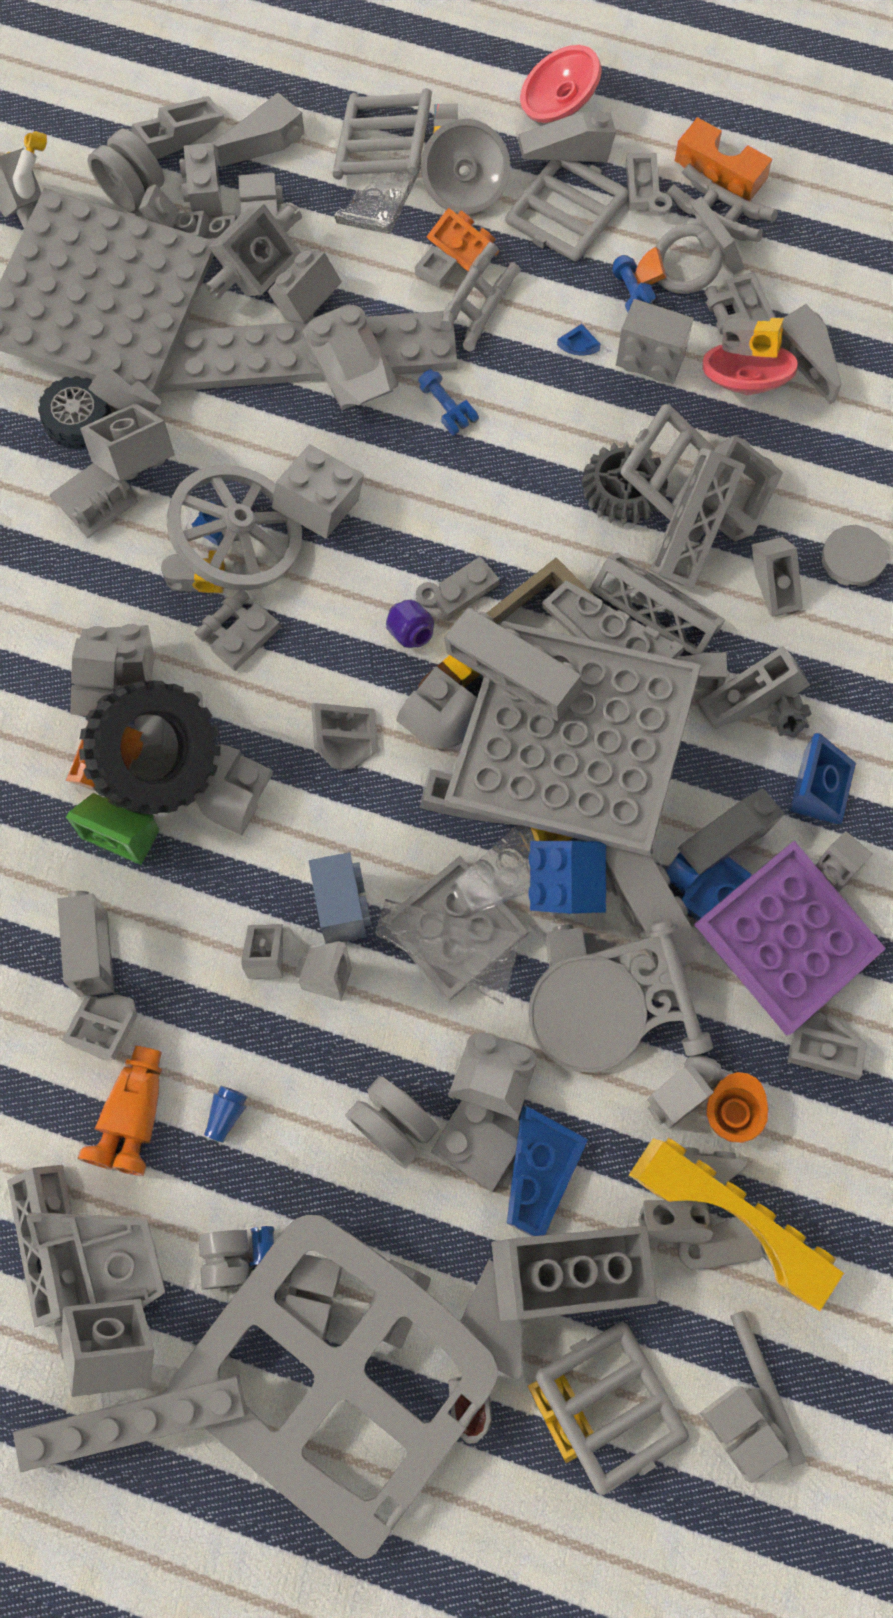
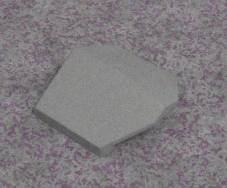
[311,703,378,770]
[62,994,137,1060]

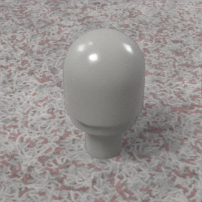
[683,1054,730,1088]

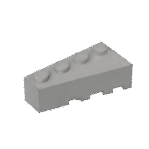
[606,846,706,969]

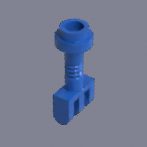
[612,255,656,312]
[418,369,479,436]

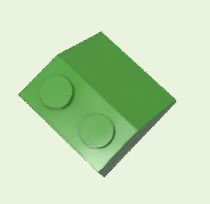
[66,793,160,865]

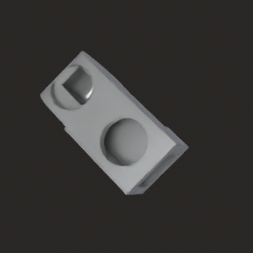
[638,1200,713,1249]

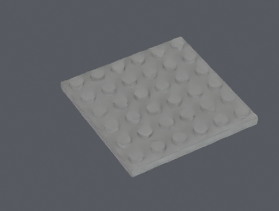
[0,188,214,394]
[444,621,701,856]

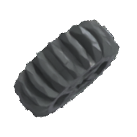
[582,441,668,526]

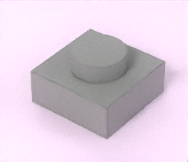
[415,246,457,288]

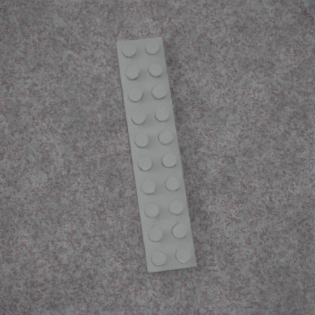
[155,311,457,393]

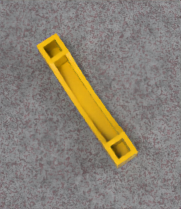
[629,1138,844,1311]

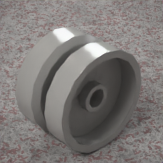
[87,128,165,212]
[345,1076,439,1169]

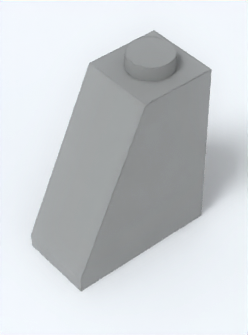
[460,1260,522,1380]

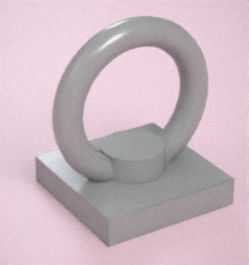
[655,196,744,294]

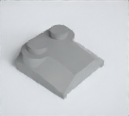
[448,1033,537,1121]
[431,1100,520,1192]

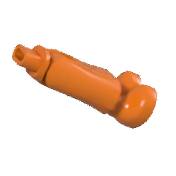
[77,1046,162,1176]

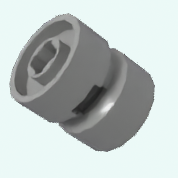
[199,1230,250,1290]

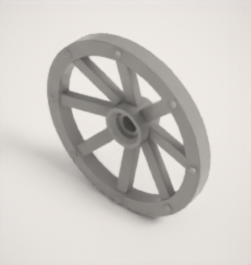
[167,465,302,590]

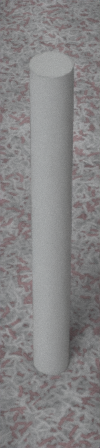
[730,1311,807,1467]

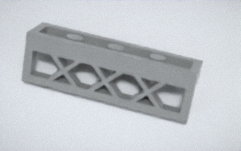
[650,448,746,588]
[589,553,726,655]
[7,1164,90,1327]

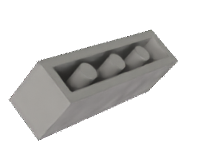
[444,607,582,721]

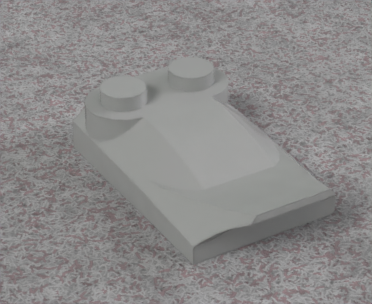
[302,305,398,410]

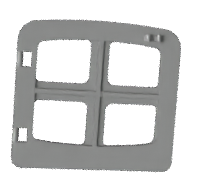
[168,1215,498,1559]

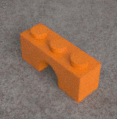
[674,117,773,202]

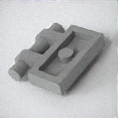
[705,272,775,335]
[194,590,281,671]

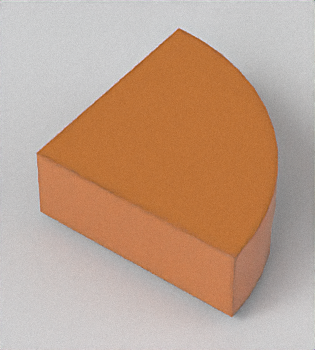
[635,247,667,285]

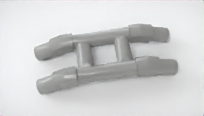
[666,163,778,242]
[440,242,521,351]

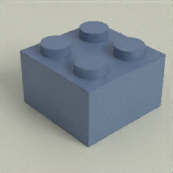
[308,852,371,944]

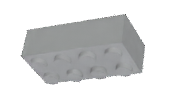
[491,1225,657,1321]

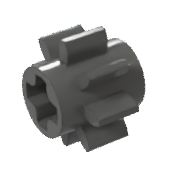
[768,695,812,737]

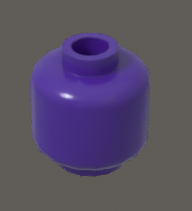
[386,599,434,648]

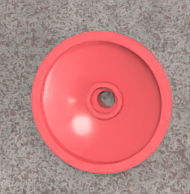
[520,45,602,123]
[702,345,798,395]

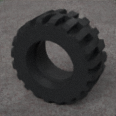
[79,680,221,814]

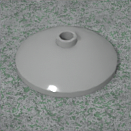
[421,119,510,215]

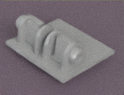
[49,463,138,538]

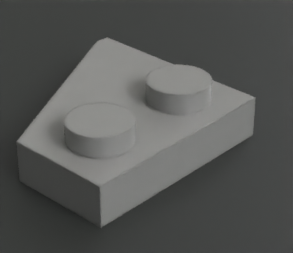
[788,1011,867,1081]

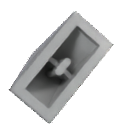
[241,924,283,979]

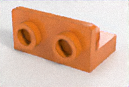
[426,207,499,272]

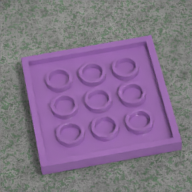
[694,841,886,1036]

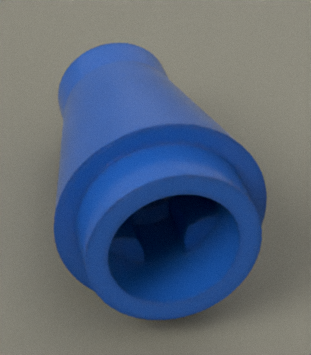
[204,1085,247,1143]

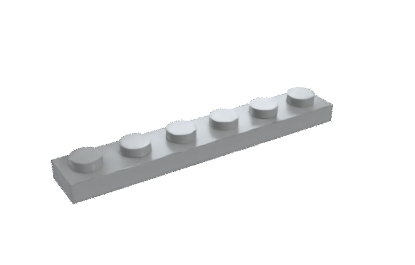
[13,1375,248,1472]

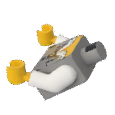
[0,131,47,229]

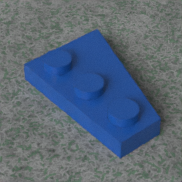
[506,1106,588,1237]

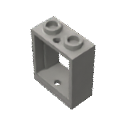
[702,435,783,542]
[57,891,114,997]

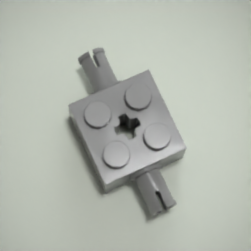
[205,202,302,300]

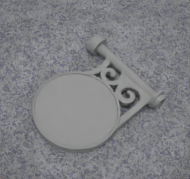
[528,918,713,1072]

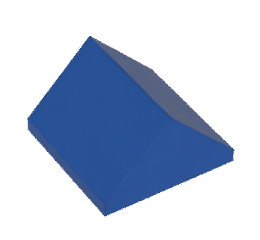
[790,733,856,824]

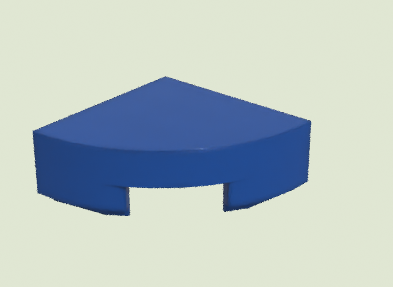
[557,323,601,356]

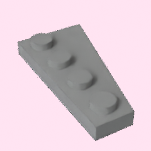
[542,581,684,659]

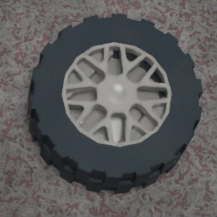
[38,376,112,449]

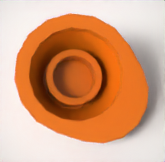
[706,1072,768,1143]

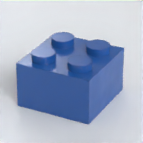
[528,841,606,914]

